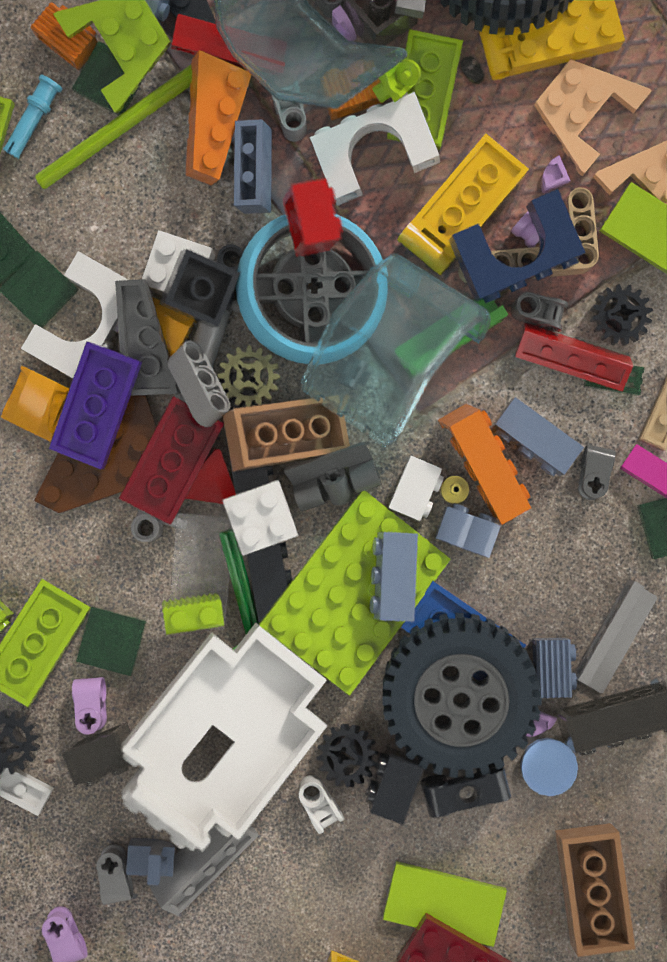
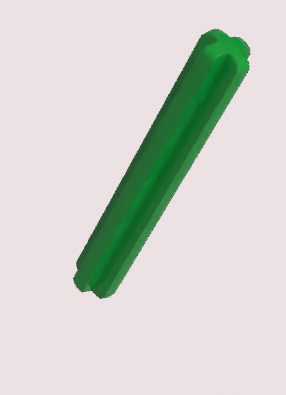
[219,529,259,634]

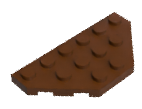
[34,395,156,513]

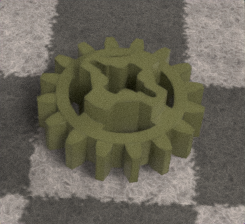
[218,345,281,407]

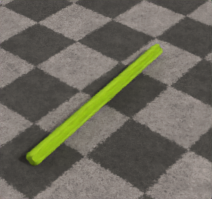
[35,65,192,189]

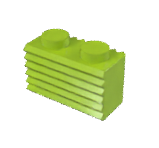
[162,592,224,635]

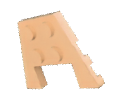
[534,59,652,176]
[593,141,667,204]

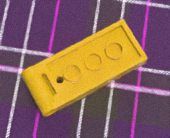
[479,0,625,80]
[397,134,529,276]

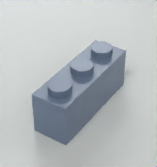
[234,119,272,214]
[492,397,584,477]
[370,532,418,621]

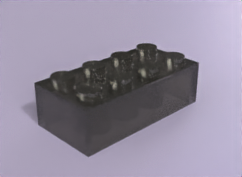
[555,681,667,755]

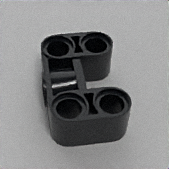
[420,763,511,818]

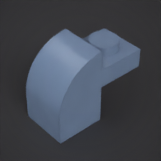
[126,838,175,885]

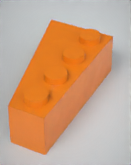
[186,50,252,186]

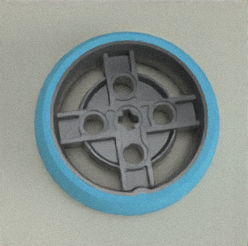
[236,214,388,364]

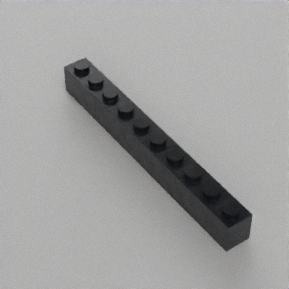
[216,370,293,651]

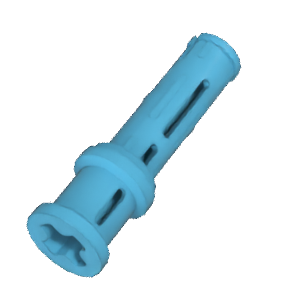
[3,74,63,159]

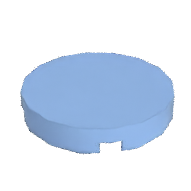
[520,737,578,796]

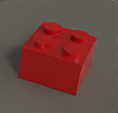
[283,178,343,257]

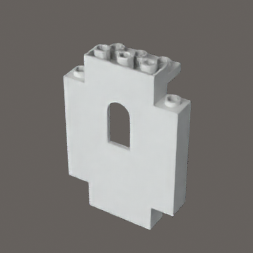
[122,623,327,851]

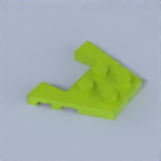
[54,0,171,113]

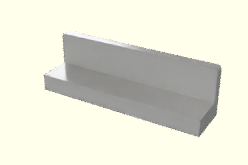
[574,580,657,693]
[149,822,259,916]

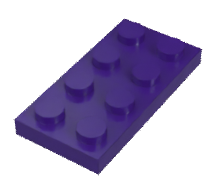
[49,341,142,469]

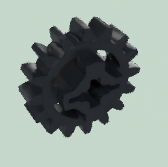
[590,284,653,346]
[0,710,41,775]
[317,724,379,788]

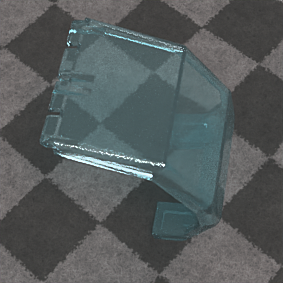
[213,0,407,109]
[301,253,491,448]

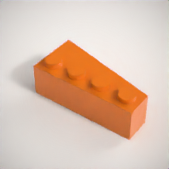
[438,404,531,525]

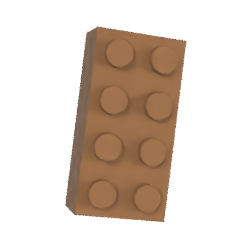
[223,394,350,472]
[555,823,635,957]

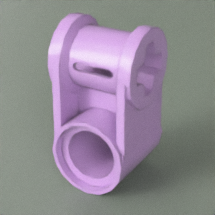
[72,677,107,735]
[42,906,88,962]

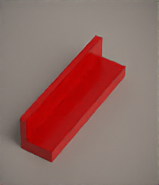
[171,14,286,78]
[515,323,633,392]

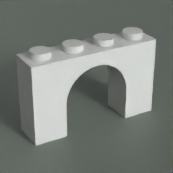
[310,92,440,206]
[21,251,128,378]

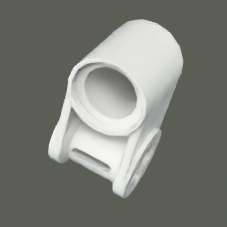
[299,775,345,834]

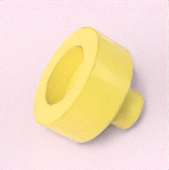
[440,476,469,504]

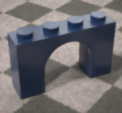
[449,189,586,304]

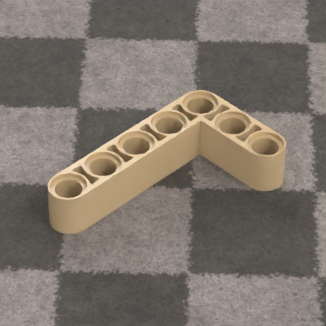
[458,187,599,283]

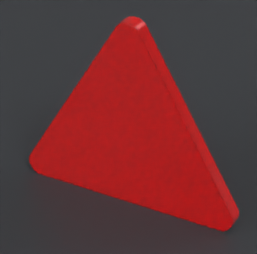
[185,448,236,504]

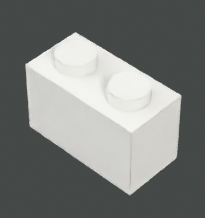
[388,456,444,521]

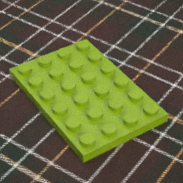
[258,491,451,696]

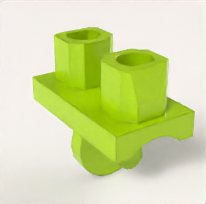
[372,57,421,103]

